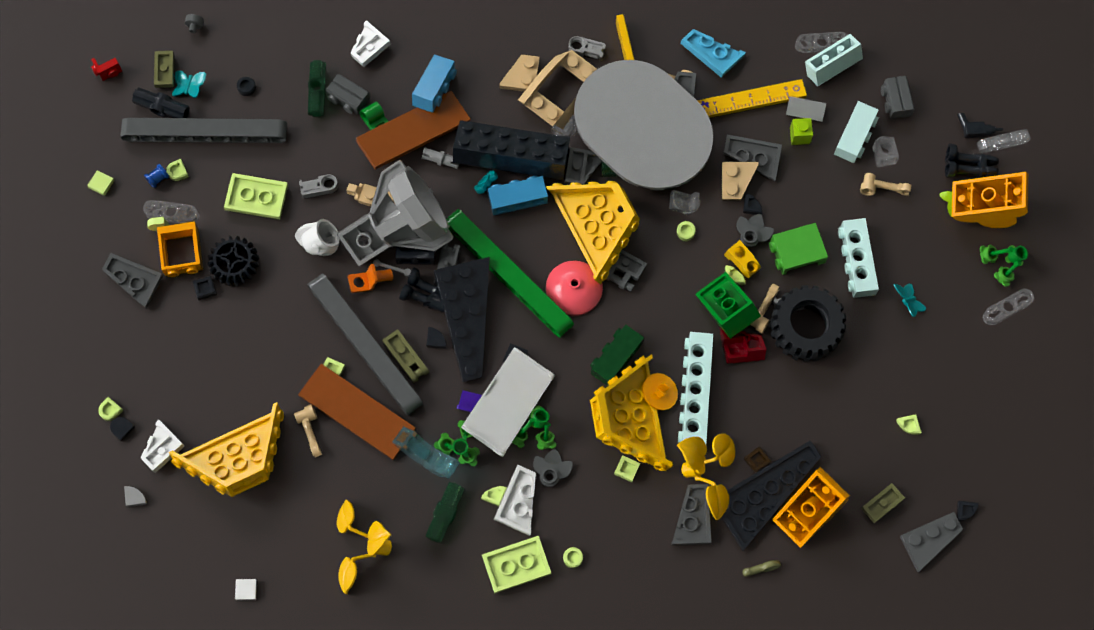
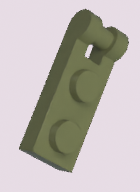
[382,329,429,384]

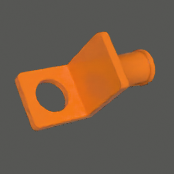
[348,264,393,293]

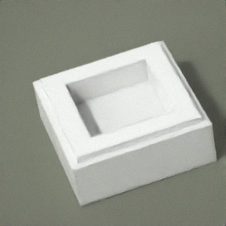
[235,579,257,600]

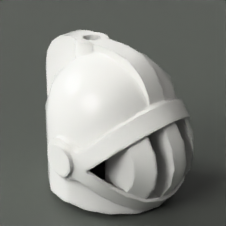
[295,219,340,256]

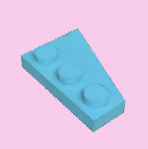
[680,29,746,78]

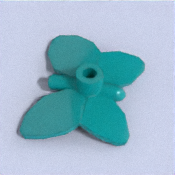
[172,71,206,98]
[893,284,926,317]

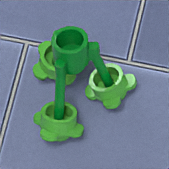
[980,245,1028,287]
[512,406,556,450]
[434,420,480,466]

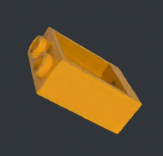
[157,221,203,277]

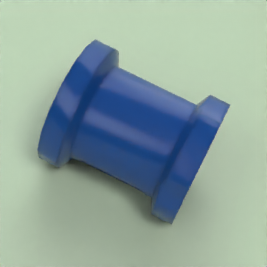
[144,164,169,188]

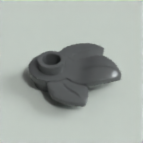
[736,214,774,247]
[533,449,572,487]

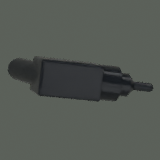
[957,113,1003,138]

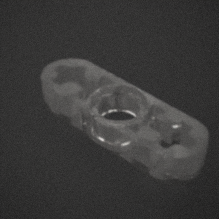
[795,32,847,53]
[977,129,1031,153]
[143,200,199,223]
[983,289,1034,325]

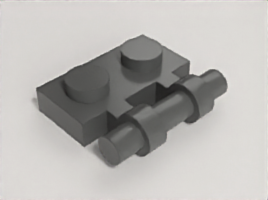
[606,250,647,292]

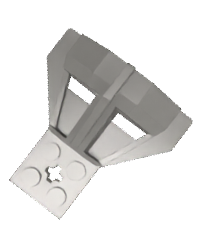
[337,160,453,266]

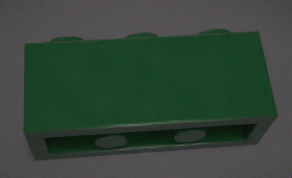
[590,324,644,386]

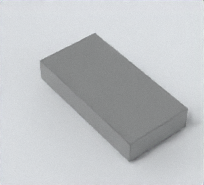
[786,96,826,122]

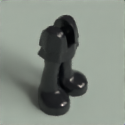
[945,143,999,178]

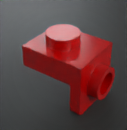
[91,58,122,81]

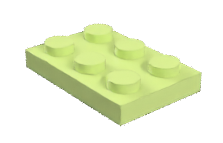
[224,173,288,220]
[482,536,551,594]

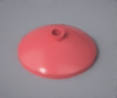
[546,261,603,316]

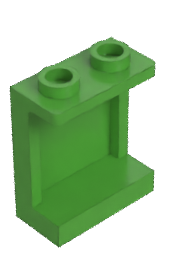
[769,223,828,275]

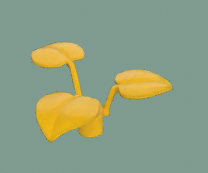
[677,433,735,520]
[337,500,392,595]

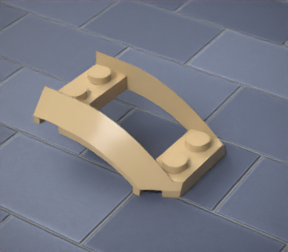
[518,50,597,134]

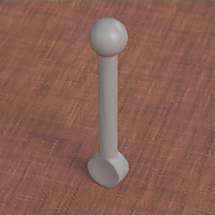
[373,259,411,277]

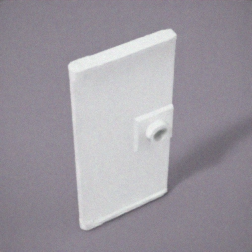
[461,347,555,457]

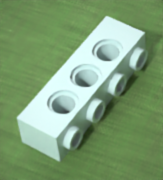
[838,218,879,298]

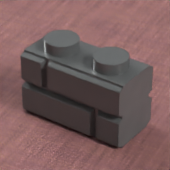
[326,74,370,115]
[881,76,915,119]

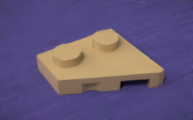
[500,54,540,92]
[722,162,758,200]

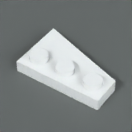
[493,465,536,536]

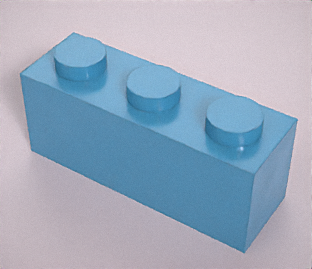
[412,54,457,113]
[488,176,548,215]

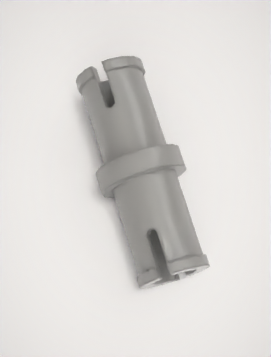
[421,147,459,169]

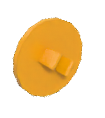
[642,373,678,411]

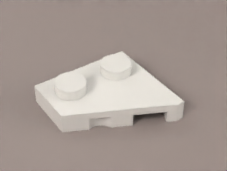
[351,21,391,67]
[141,420,184,473]

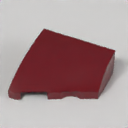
[720,327,767,364]

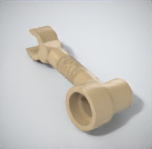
[860,173,912,196]
[750,284,779,333]
[294,404,322,457]

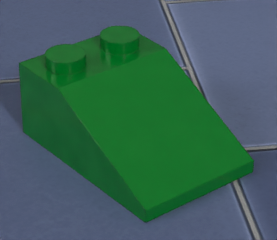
[695,272,761,339]

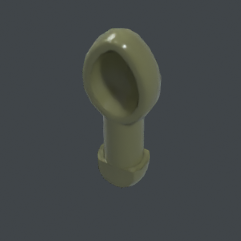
[742,560,781,577]

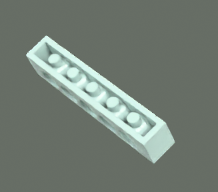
[678,332,713,444]

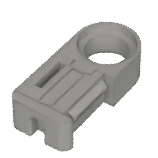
[568,36,606,61]
[299,174,338,198]

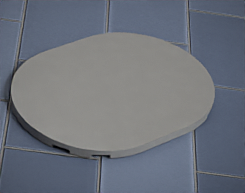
[574,60,713,190]

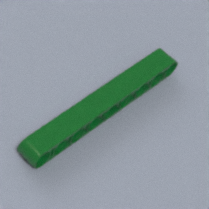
[446,209,574,338]

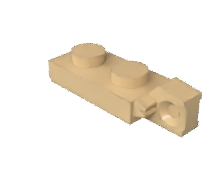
[346,183,395,207]

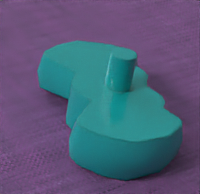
[474,171,498,194]

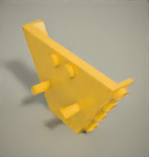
[546,181,640,285]
[590,354,673,471]
[168,402,284,497]

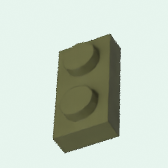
[154,51,174,88]
[861,483,905,523]

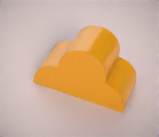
[952,172,1028,228]
[772,467,850,548]

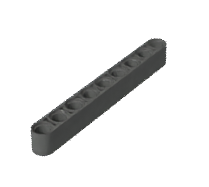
[120,118,287,143]
[307,273,423,416]

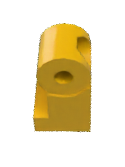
[724,240,761,278]

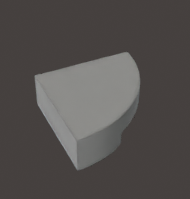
[124,486,147,507]

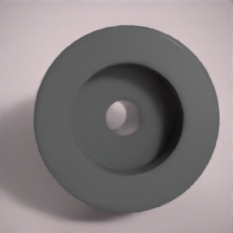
[185,14,204,33]

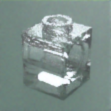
[872,136,899,167]

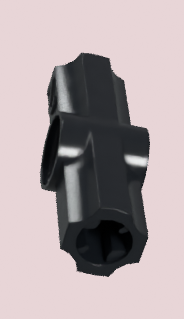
[132,87,190,118]

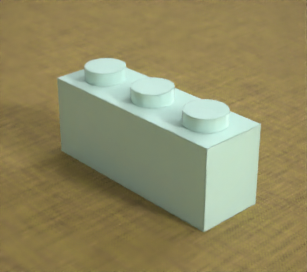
[805,34,863,86]
[834,101,879,163]

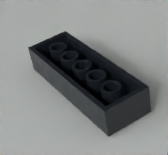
[453,120,570,180]

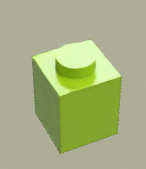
[790,118,813,145]

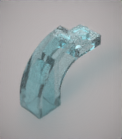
[392,426,460,479]

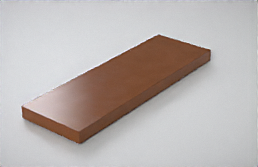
[356,91,471,170]
[298,364,416,461]

